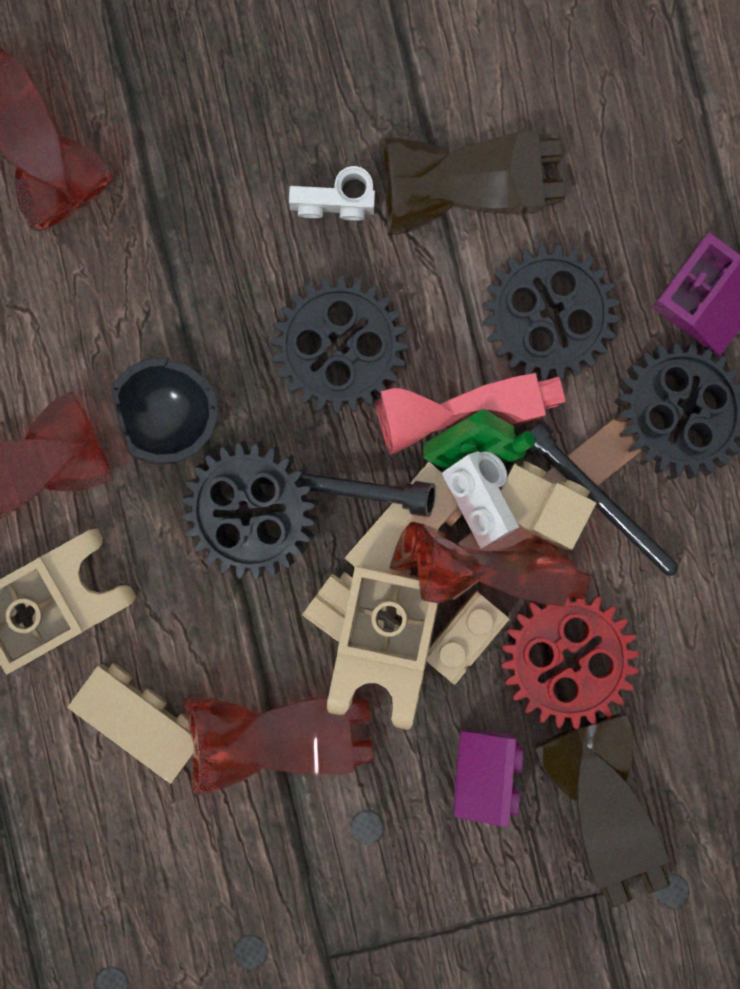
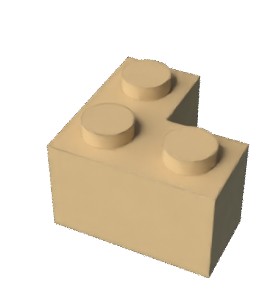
[499,461,596,550]

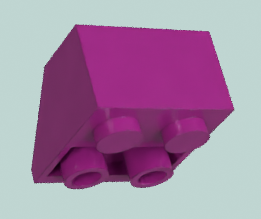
[651,232,740,357]
[453,728,523,827]

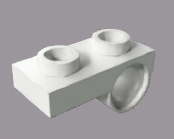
[289,166,375,221]
[442,451,519,549]

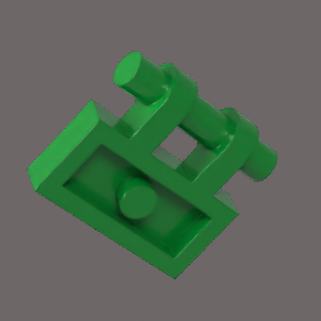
[423,409,536,470]

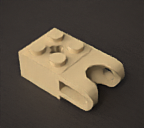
[0,528,136,675]
[327,565,443,730]

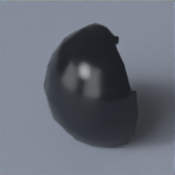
[111,358,218,465]

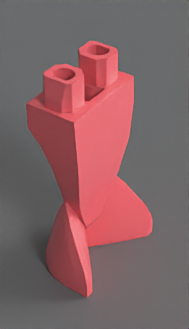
[374,373,565,454]

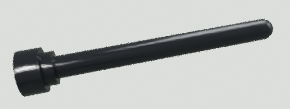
[526,419,678,576]
[260,471,436,517]

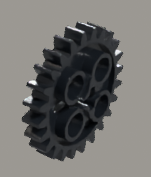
[482,244,620,381]
[270,276,408,414]
[614,341,740,480]
[181,440,319,579]

